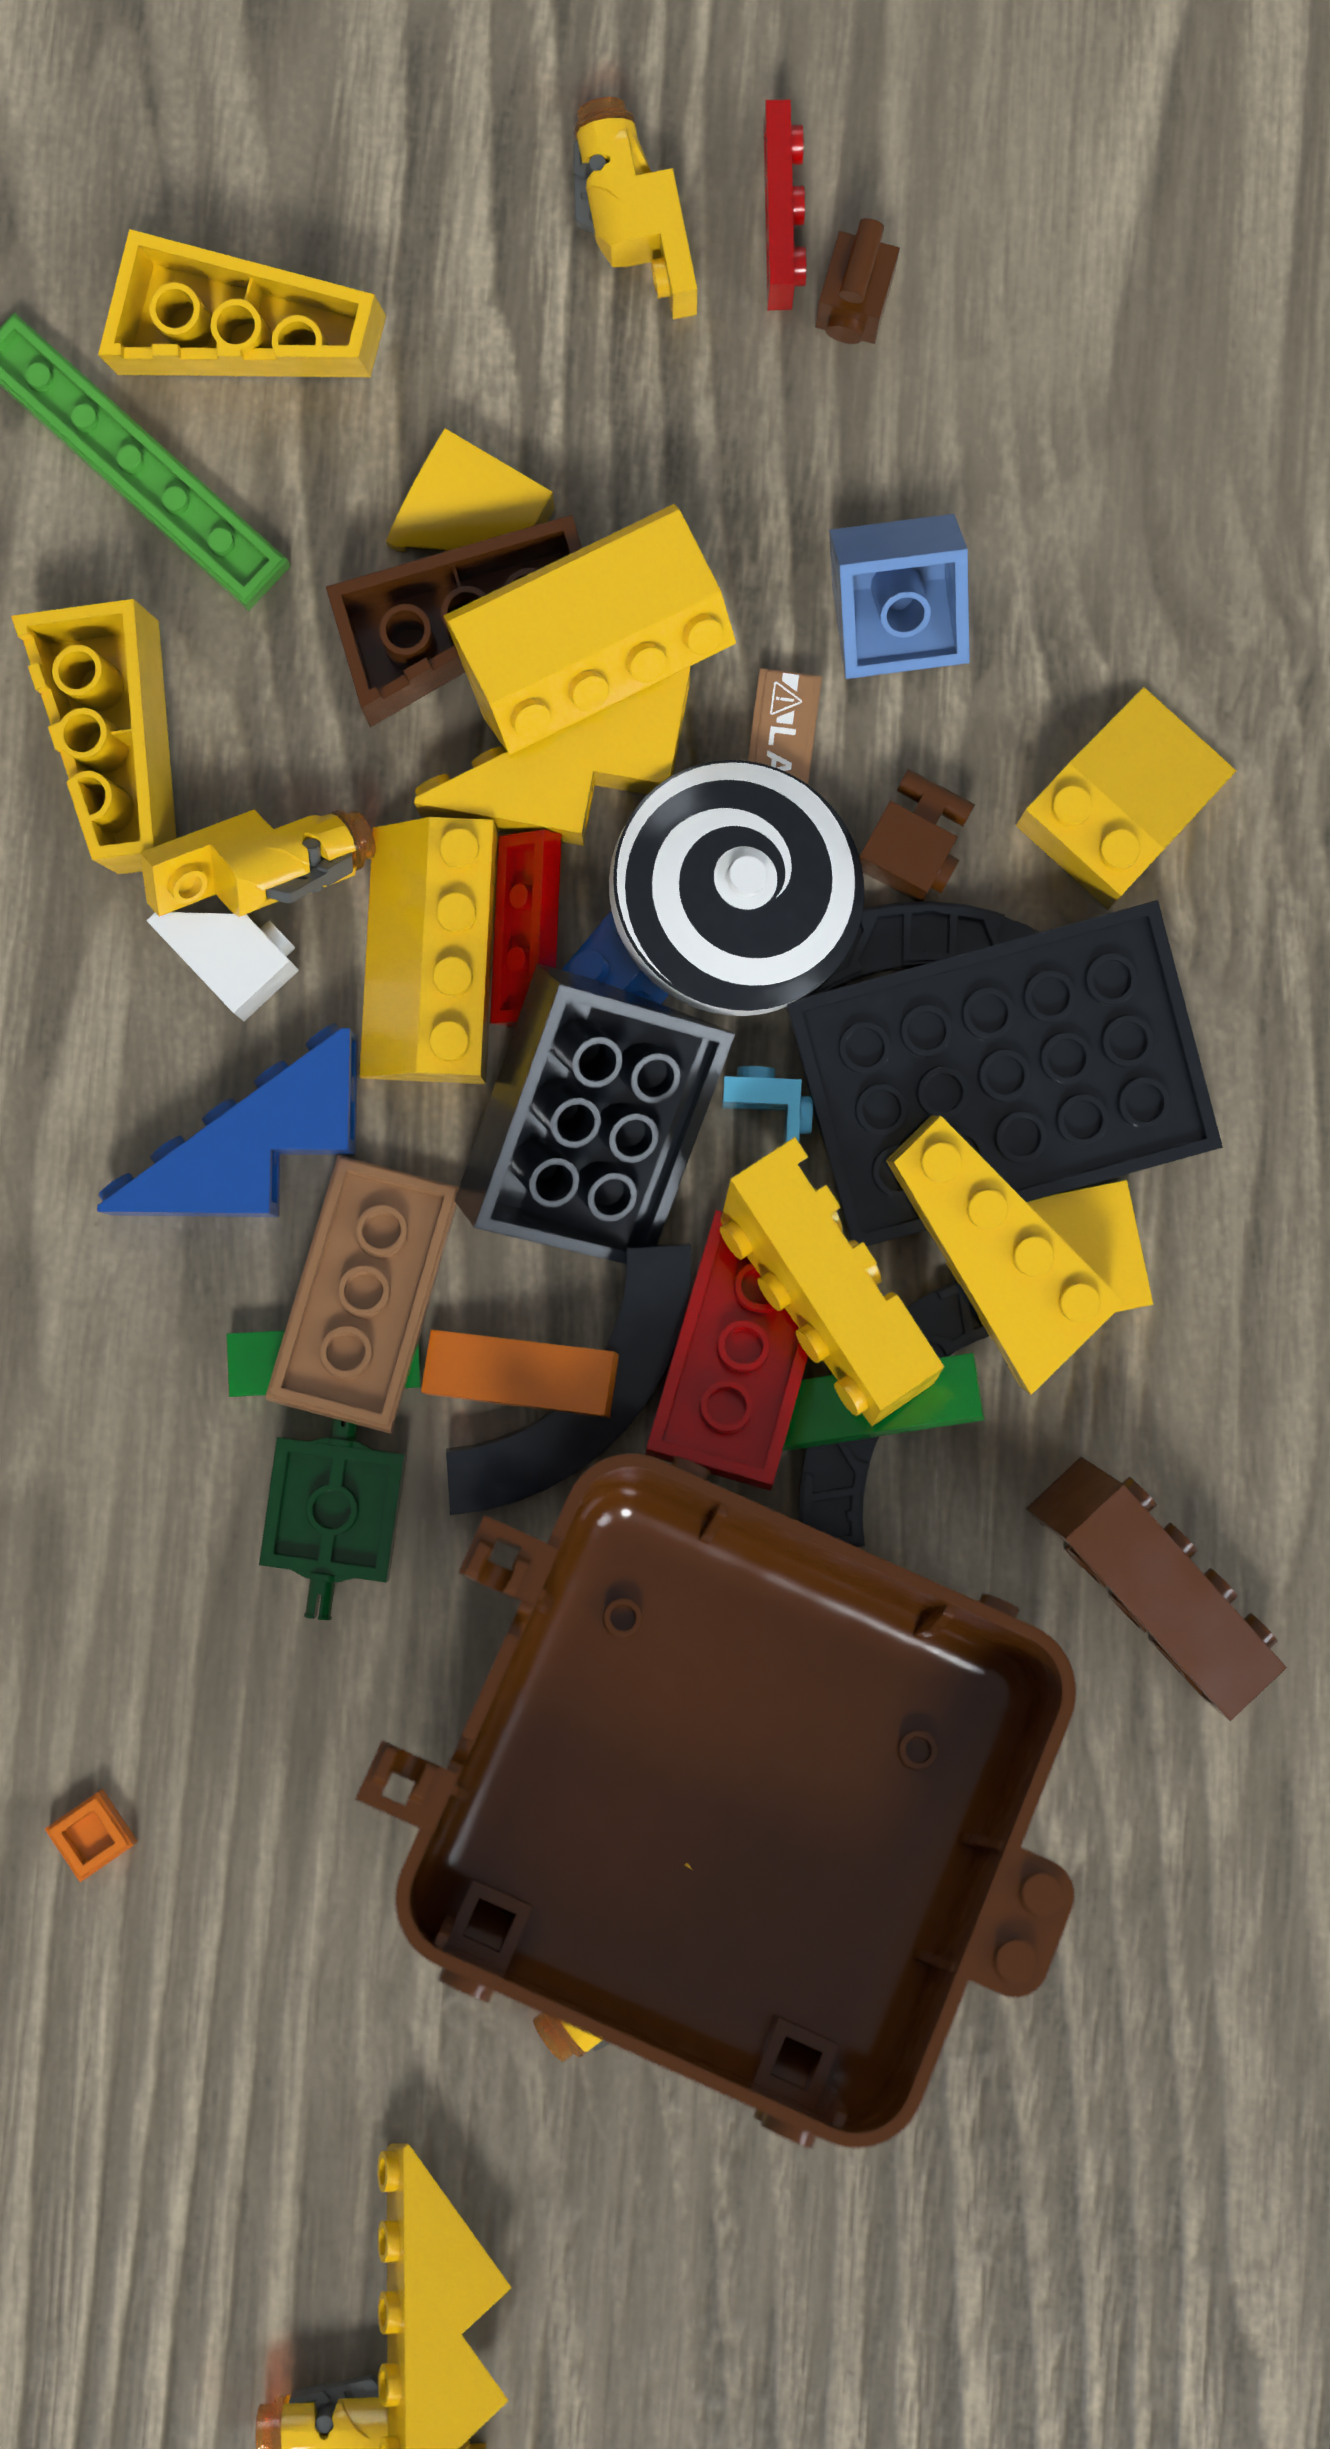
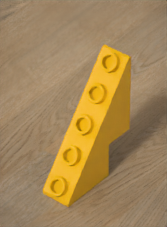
[414,666,691,846]
[377,2143,512,2449]

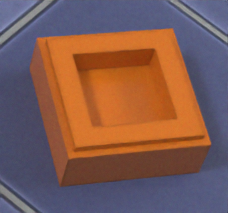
[45,1788,138,1882]

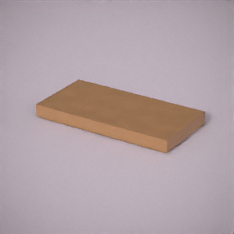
[265,1155,459,1434]

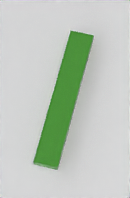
[0,312,291,611]

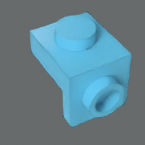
[722,1066,813,1144]

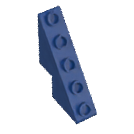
[97,1023,358,1217]

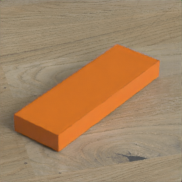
[421,1330,619,1418]

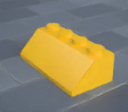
[444,504,736,755]
[359,817,499,1084]

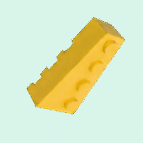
[98,229,386,377]
[11,599,177,874]
[886,1115,1125,1395]
[720,1137,944,1426]

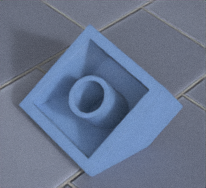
[829,514,970,679]

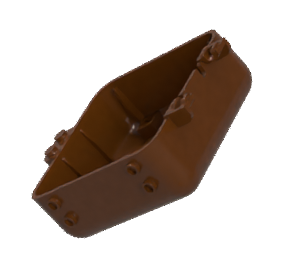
[355,1453,1076,2149]

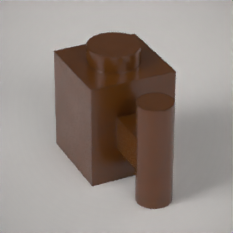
[815,218,900,344]
[859,769,975,902]

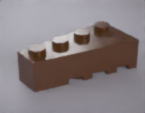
[326,515,582,727]
[1026,1457,1287,1721]

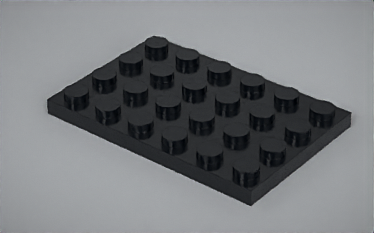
[786,900,1223,1247]

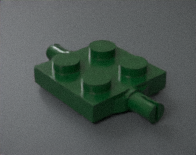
[259,1418,407,1620]

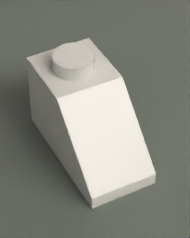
[146,912,299,1021]

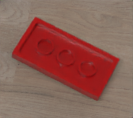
[645,1210,808,1491]

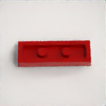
[763,99,806,310]
[490,830,562,1027]

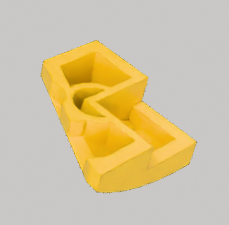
[386,428,555,552]

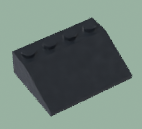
[455,963,735,1264]

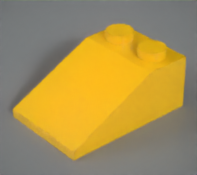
[1016,687,1237,910]

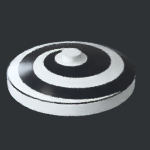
[609,760,864,1016]

